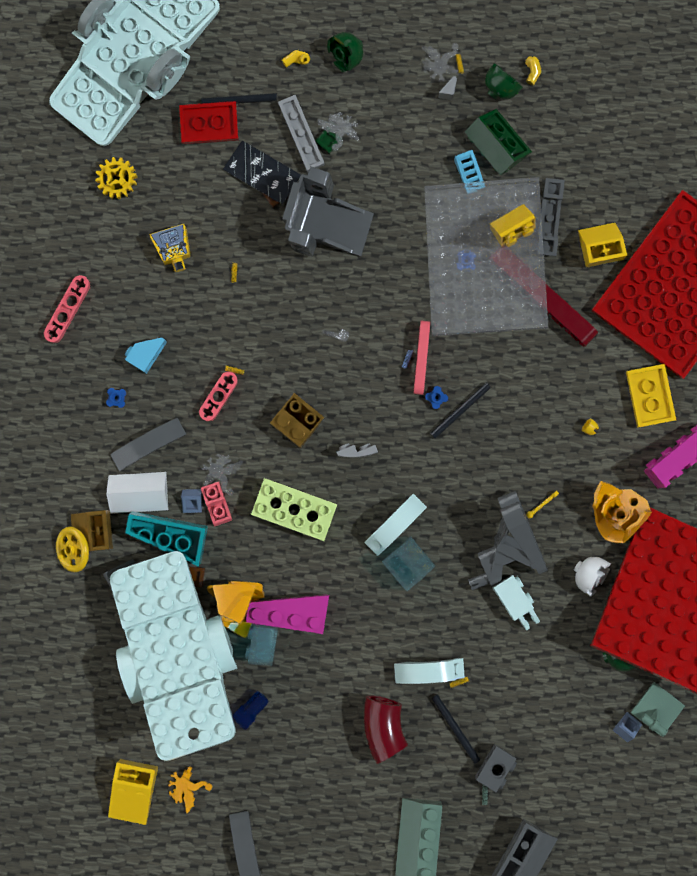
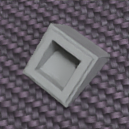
[438,76,457,100]

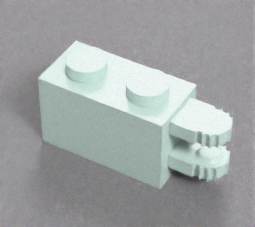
[492,575,540,630]

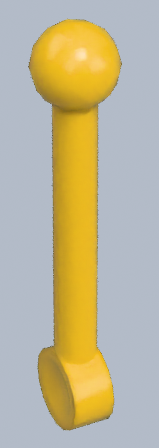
[526,491,559,519]

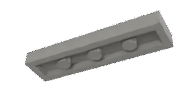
[278,95,325,172]

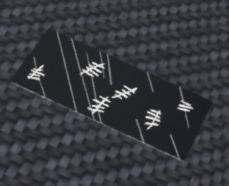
[223,141,301,204]

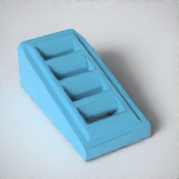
[454,150,485,194]

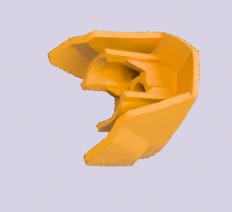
[593,481,652,543]
[207,581,264,638]

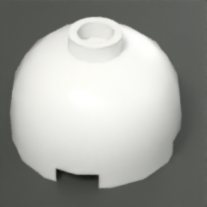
[574,557,611,596]

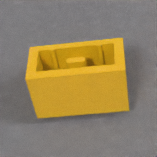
[490,204,536,248]
[578,223,627,267]

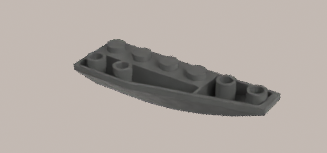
[492,819,558,876]

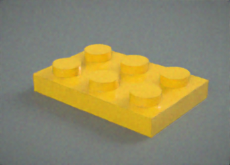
[626,364,676,428]

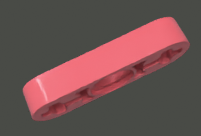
[199,372,238,421]

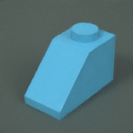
[125,338,167,374]

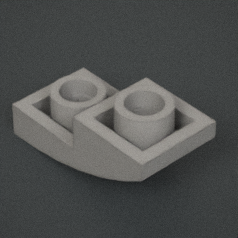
[337,443,378,458]

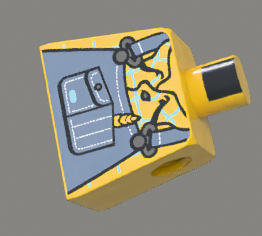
[149,224,190,272]

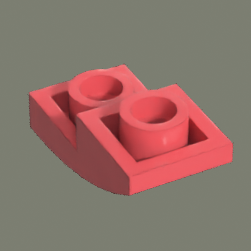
[201,482,232,527]

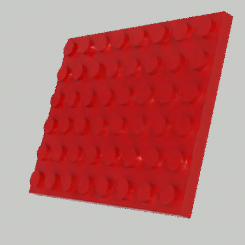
[591,190,697,379]
[590,507,697,694]

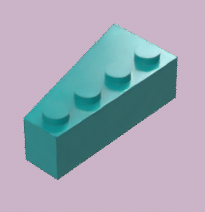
[125,511,208,567]

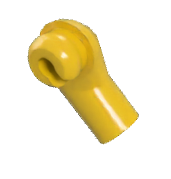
[281,50,310,68]
[525,56,542,86]

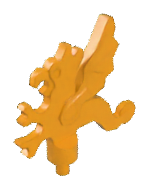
[168,766,213,813]

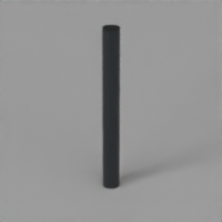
[202,93,277,104]
[430,382,491,439]
[431,694,481,764]

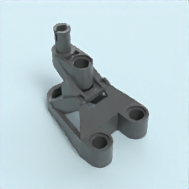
[468,491,548,591]

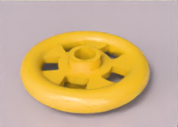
[56,527,89,572]

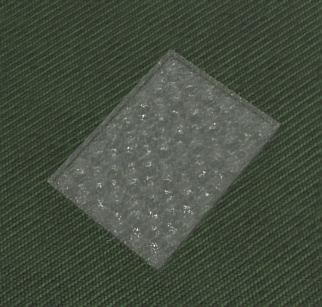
[424,177,548,336]

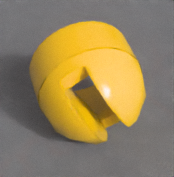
[582,418,599,435]

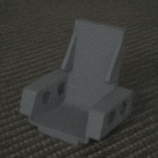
[282,166,374,257]

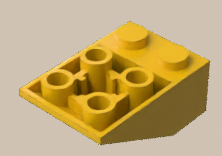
[108,759,158,825]

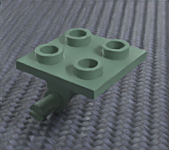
[630,682,685,737]

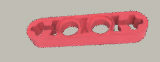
[44,275,90,343]
[414,321,430,395]

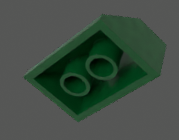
[465,109,532,175]

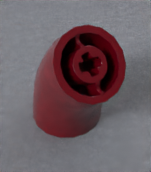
[364,695,408,764]

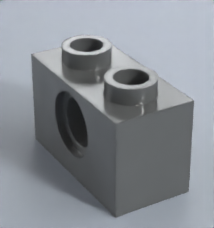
[475,744,517,792]

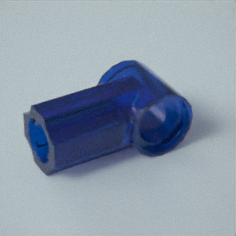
[232,690,269,730]

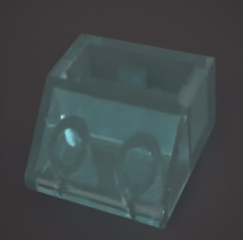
[381,537,435,591]
[245,624,279,666]

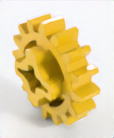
[95,157,138,199]

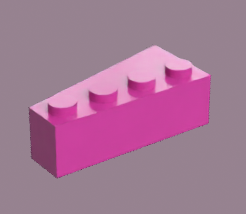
[644,425,697,489]
[245,594,329,634]

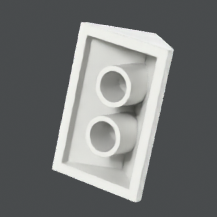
[106,472,168,514]

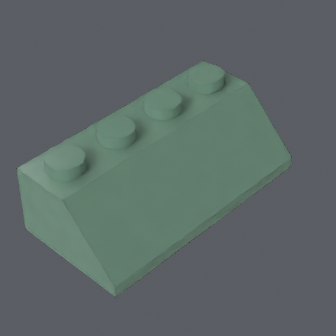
[395,798,442,876]

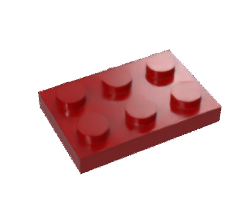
[179,101,239,144]

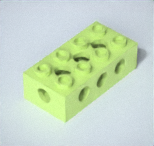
[251,478,337,541]

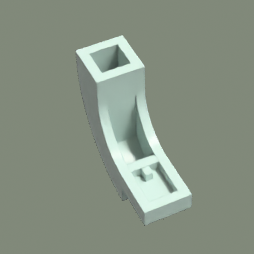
[364,494,427,556]
[394,658,465,684]

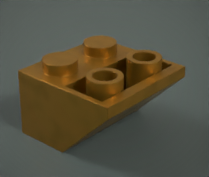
[270,393,324,448]
[71,510,113,551]

